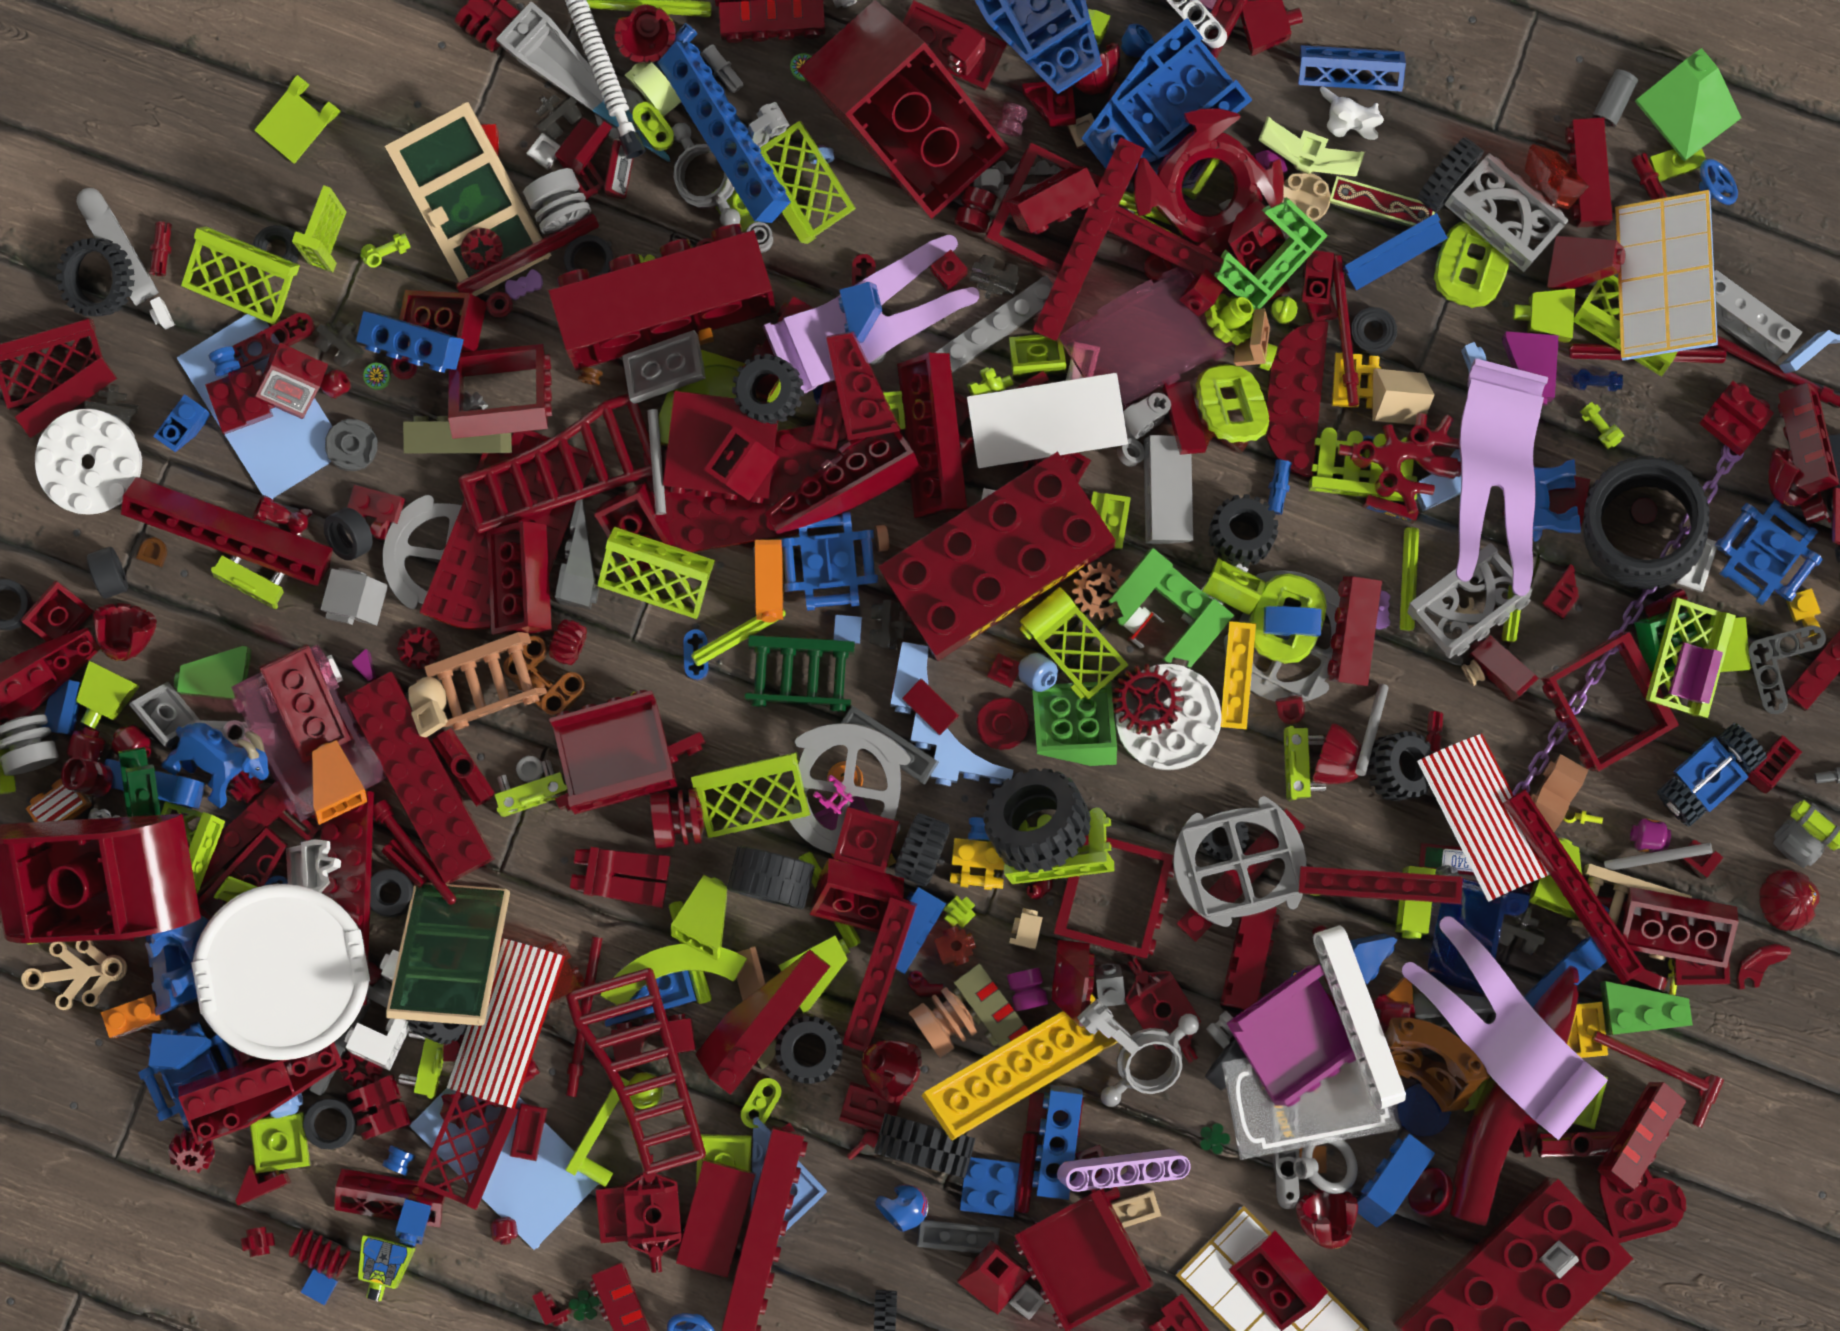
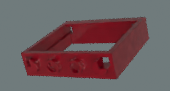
[983,143,1102,276]
[448,344,552,439]
[1541,632,1679,772]
[1053,834,1174,959]

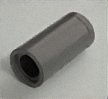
[1592,69,1638,128]

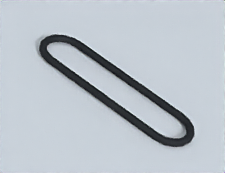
[1044,602,1114,674]

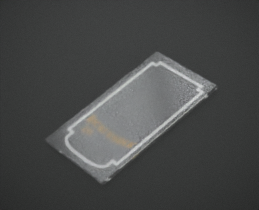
[1222,1058,1401,1160]

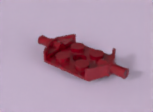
[1125,957,1201,1063]
[622,1153,682,1273]

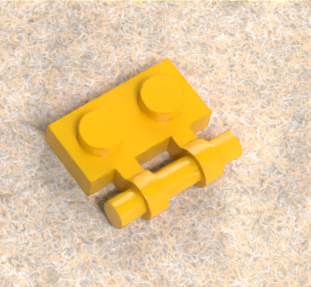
[1332,353,1382,409]
[950,838,1005,890]

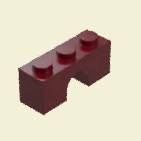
[611,1014,696,1061]

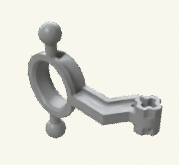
[672,102,790,226]
[1077,999,1199,1107]

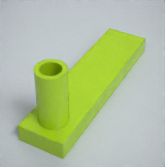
[565,1076,629,1187]

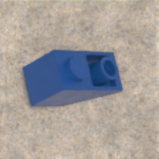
[838,282,882,343]
[153,394,211,452]
[1349,933,1397,984]
[149,1030,212,1071]
[395,1199,431,1247]

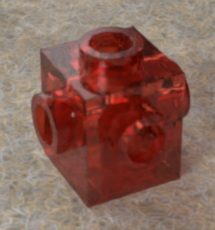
[934,926,976,967]

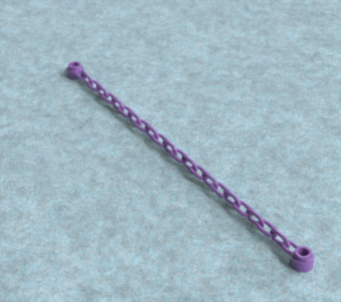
[1512,445,1744,796]

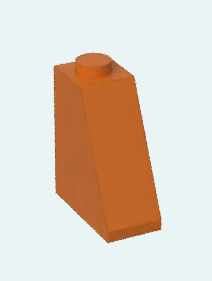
[755,540,783,623]
[312,740,367,825]

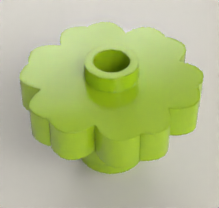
[1205,294,1254,345]

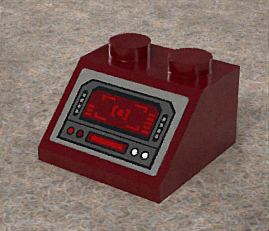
[254,343,328,419]

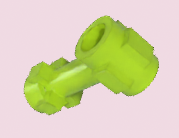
[360,233,411,267]
[1580,402,1624,449]

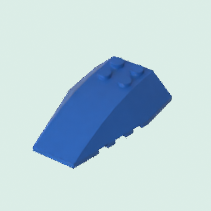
[975,0,1102,94]
[1081,18,1252,169]

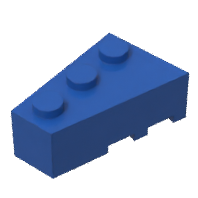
[896,887,946,974]
[146,935,198,1016]
[1357,1134,1435,1228]

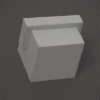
[320,567,388,626]

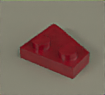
[1022,82,1076,127]

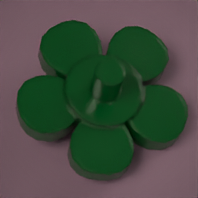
[1200,1123,1230,1154]
[569,1290,600,1321]

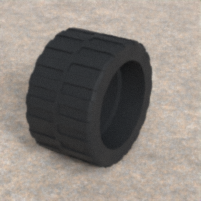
[727,846,815,910]

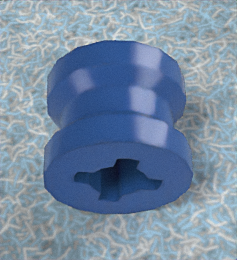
[208,346,240,376]
[968,817,990,841]
[382,1145,415,1175]

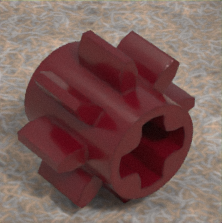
[229,771,263,803]
[240,1227,275,1257]

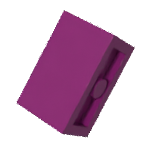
[1668,642,1723,704]

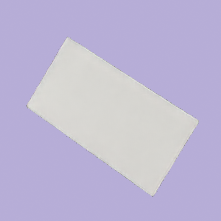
[967,373,1128,468]

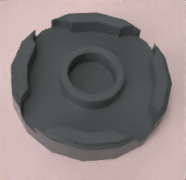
[325,419,378,471]

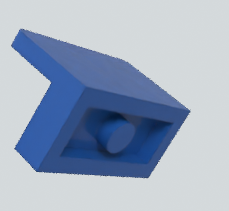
[42,680,82,736]

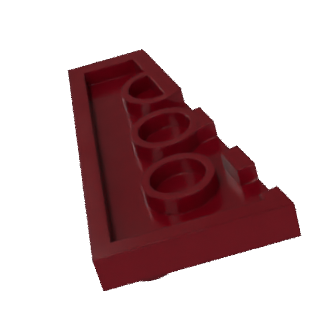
[826,331,900,440]

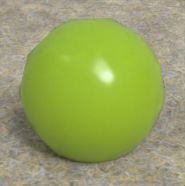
[627,1072,663,1109]

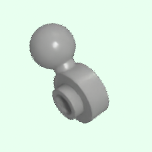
[1117,426,1145,466]

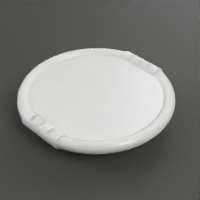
[191,884,370,1060]

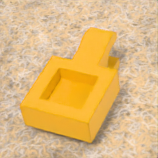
[1785,588,1821,637]

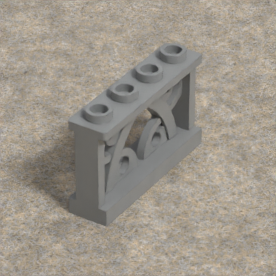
[1444,153,1568,272]
[1407,543,1532,659]

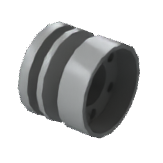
[523,168,591,234]
[0,715,60,776]

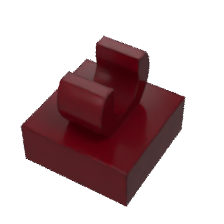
[987,653,1020,689]

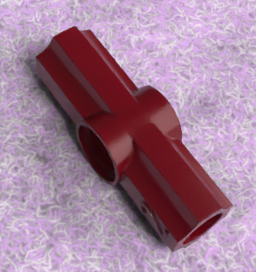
[432,728,496,807]
[1536,1131,1619,1157]

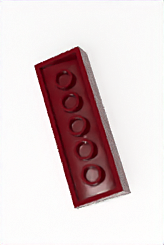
[897,352,967,518]

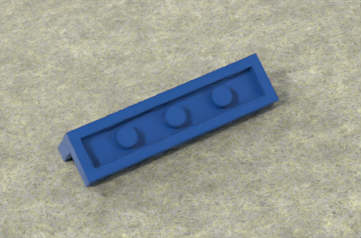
[1298,45,1406,91]
[1343,213,1448,291]

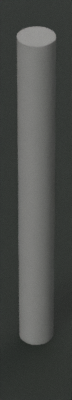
[647,409,666,515]
[1355,684,1389,776]
[1604,843,1713,870]

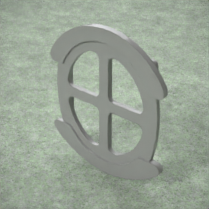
[383,495,462,609]
[1224,570,1340,702]
[786,723,911,854]
[1173,796,1307,927]

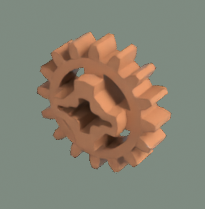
[1072,562,1126,620]

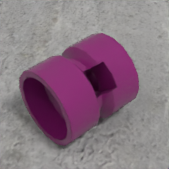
[1007,967,1048,1012]

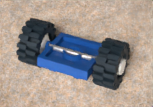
[1657,723,1767,827]

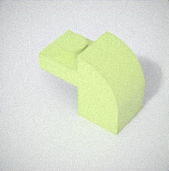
[625,62,681,117]

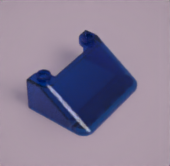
[1427,878,1530,995]

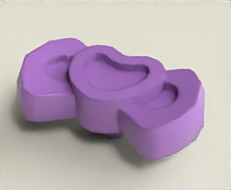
[505,269,543,300]
[1376,590,1391,630]

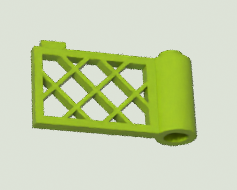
[1018,587,1129,700]

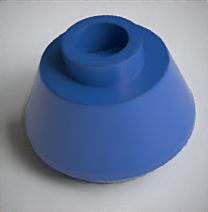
[1121,24,1155,58]

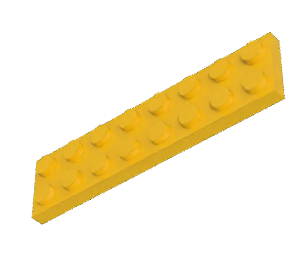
[921,994,1118,1141]

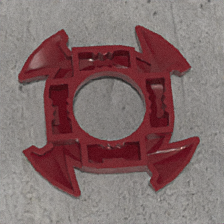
[1134,109,1284,258]

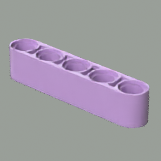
[1057,1149,1190,1191]

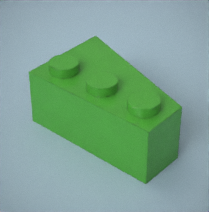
[1600,981,1693,1035]

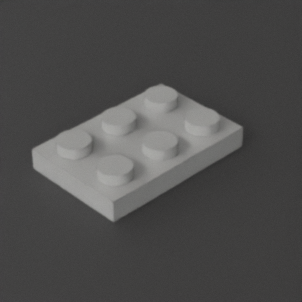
[623,330,706,403]

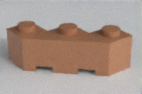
[1530,754,1588,832]

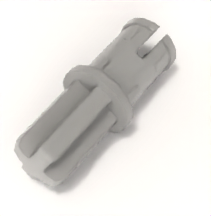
[701,45,743,93]

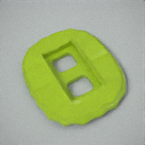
[1433,221,1510,308]
[1195,364,1269,443]
[1249,573,1327,664]

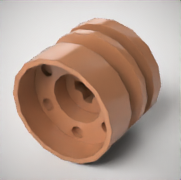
[909,987,977,1058]

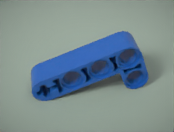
[105,759,206,810]
[1523,936,1607,1008]

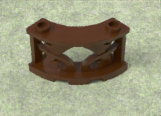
[1384,1017,1489,1112]

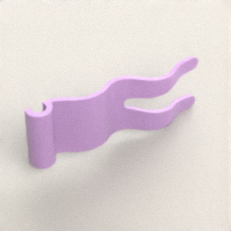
[763,235,979,393]
[1456,359,1548,596]
[1402,917,1608,1140]

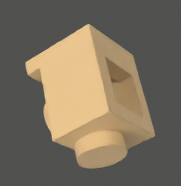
[1009,908,1042,950]

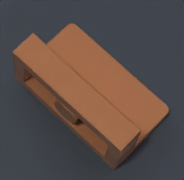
[1234,308,1270,366]
[736,946,766,1001]

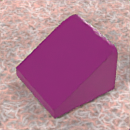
[352,649,376,682]

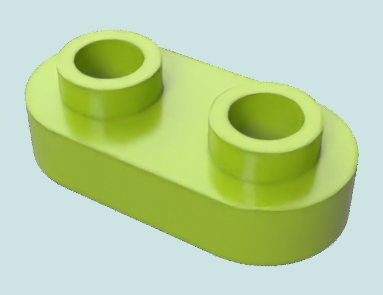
[633,102,674,151]
[740,1078,781,1128]

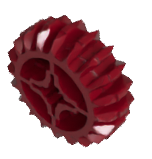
[1112,664,1184,736]

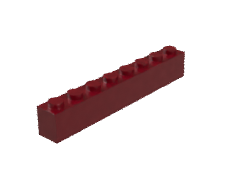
[121,477,333,586]
[721,1126,808,1331]

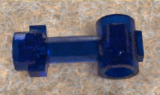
[1572,369,1623,392]

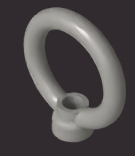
[1293,1132,1358,1194]

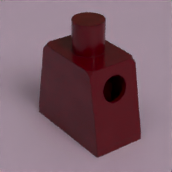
[1240,0,1303,56]

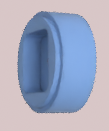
[808,145,834,164]

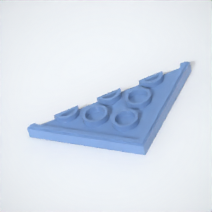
[751,1116,827,1237]

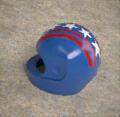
[874,1184,928,1232]

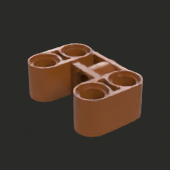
[503,636,586,717]

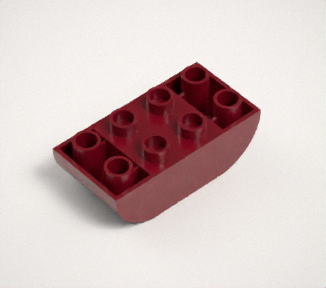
[0,814,201,943]

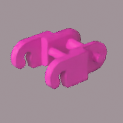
[813,775,854,814]

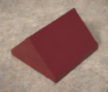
[21,580,93,642]

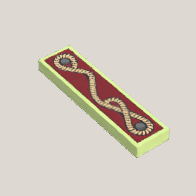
[1330,176,1435,227]

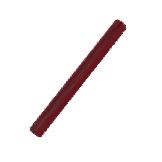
[456,214,599,293]
[1569,343,1726,363]

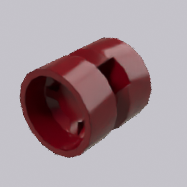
[954,186,997,233]
[61,757,113,797]

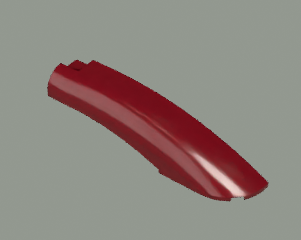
[1450,965,1579,1226]

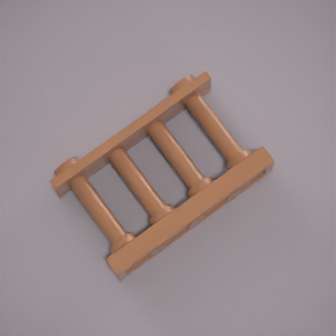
[425,632,547,730]

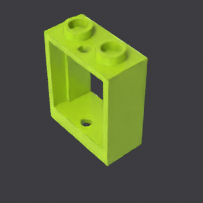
[1395,866,1436,940]

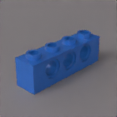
[356,311,464,373]
[1032,1085,1083,1200]

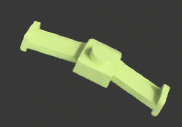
[1258,116,1365,176]

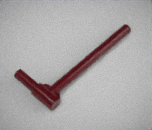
[1592,1031,1724,1128]

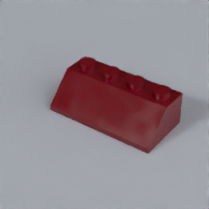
[487,521,551,635]
[1622,887,1739,968]

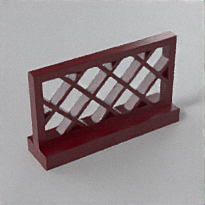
[0,319,103,409]
[417,1091,519,1210]

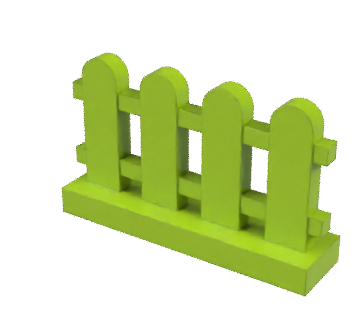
[1308,428,1417,502]
[1004,808,1114,884]

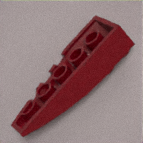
[765,431,921,534]
[696,950,831,1095]

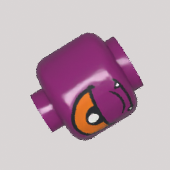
[1630,818,1671,853]

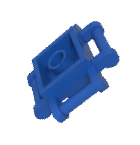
[1714,499,1823,605]
[779,511,879,611]
[138,1021,238,1132]

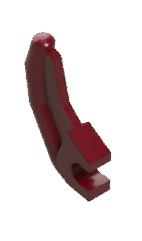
[1736,944,1791,990]

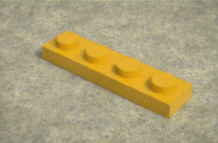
[1221,621,1256,729]

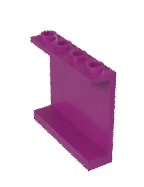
[1226,965,1356,1107]

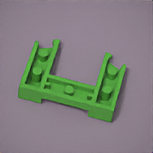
[1214,197,1328,310]
[1108,548,1234,668]

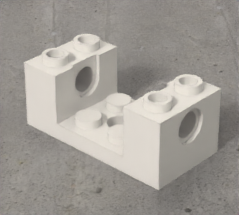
[344,950,434,1071]

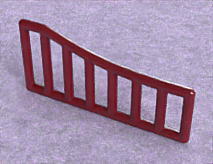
[458,393,652,533]
[566,968,706,1175]

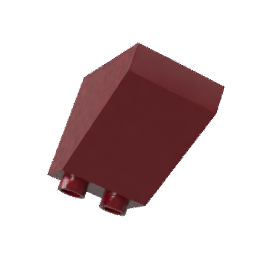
[798,0,1009,219]

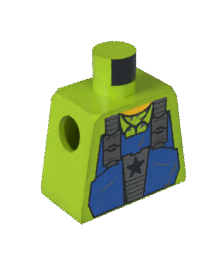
[358,1234,416,1301]

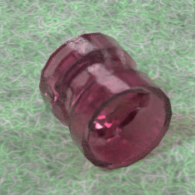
[996,103,1028,137]

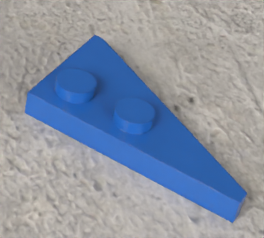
[604,971,697,1027]

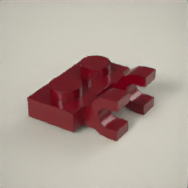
[347,485,405,540]
[1148,1293,1209,1331]

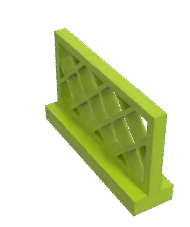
[760,121,856,244]
[292,185,347,273]
[181,226,300,325]
[1574,275,1678,377]
[597,527,715,619]
[1646,597,1736,718]
[691,752,810,838]
[161,801,225,894]

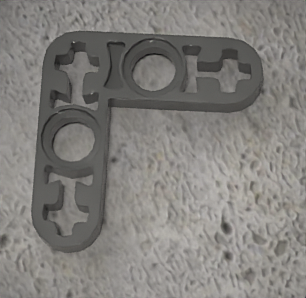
[1749,625,1826,714]

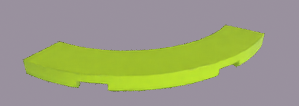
[600,944,747,1005]

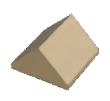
[1372,369,1434,425]

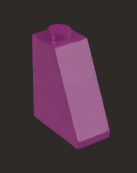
[1502,331,1559,406]

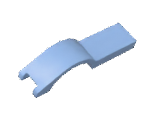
[1779,330,1840,374]

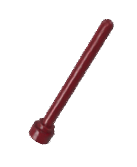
[373,800,456,905]

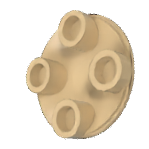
[1282,172,1330,222]

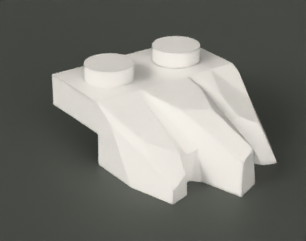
[286,839,341,893]

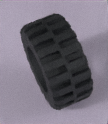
[983,768,1091,873]

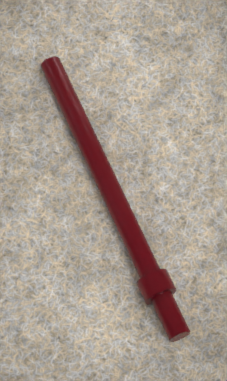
[1333,255,1359,406]
[1715,335,1840,408]
[566,937,603,1097]

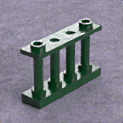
[745,635,855,711]
[118,747,161,817]

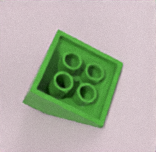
[1635,48,1741,161]
[1032,682,1117,766]

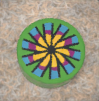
[790,53,812,81]
[363,363,391,390]

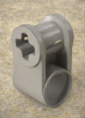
[1123,393,1171,439]

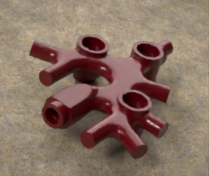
[1338,413,1461,514]

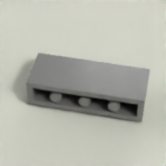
[1144,435,1193,544]

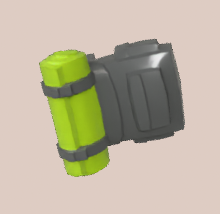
[1773,800,1840,868]

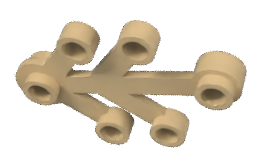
[21,941,127,1010]

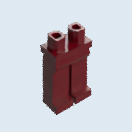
[570,847,671,909]

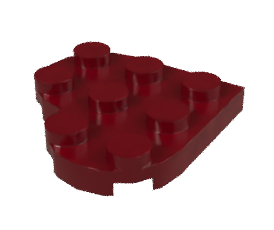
[1598,1168,1687,1243]

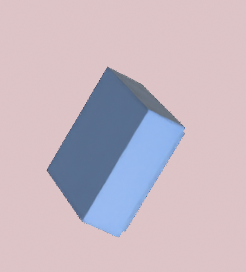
[834,615,862,644]

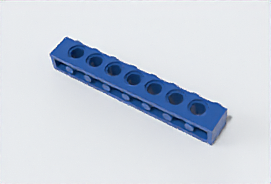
[658,41,791,223]

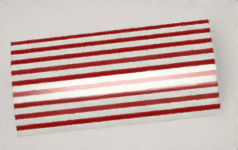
[1417,734,1550,902]
[447,938,566,1109]

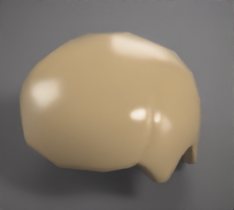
[408,677,447,711]

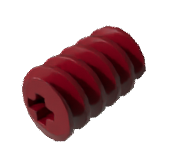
[289,1228,351,1279]

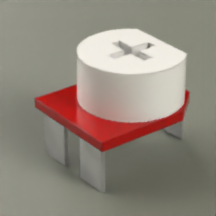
[1123,607,1164,649]

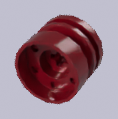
[650,788,704,848]

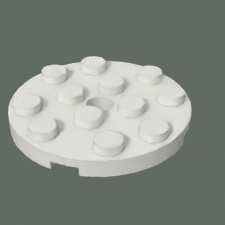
[35,409,142,514]
[1115,664,1221,770]

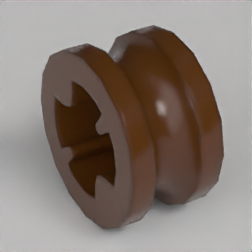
[577,367,603,386]

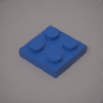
[960,1157,1020,1217]

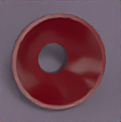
[1408,1167,1453,1217]

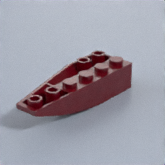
[0,628,101,726]
[178,1042,343,1145]

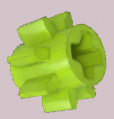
[943,896,976,928]

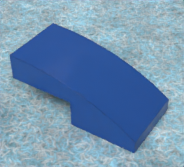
[1263,606,1321,637]

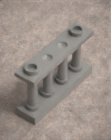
[1714,270,1802,363]

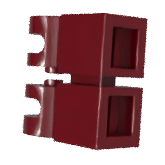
[454,0,520,52]
[346,1075,411,1141]

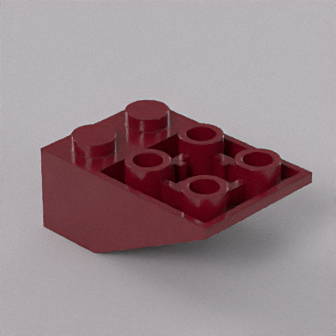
[1051,940,1094,1027]

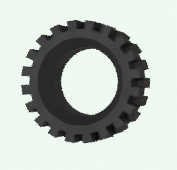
[874,1114,976,1178]

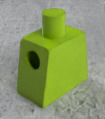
[1513,289,1575,343]
[76,661,139,729]

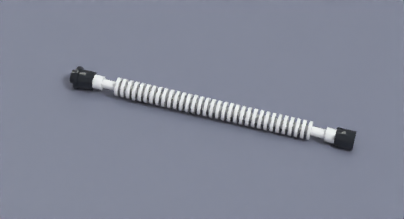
[565,0,646,159]

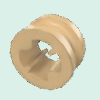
[1462,659,1485,686]

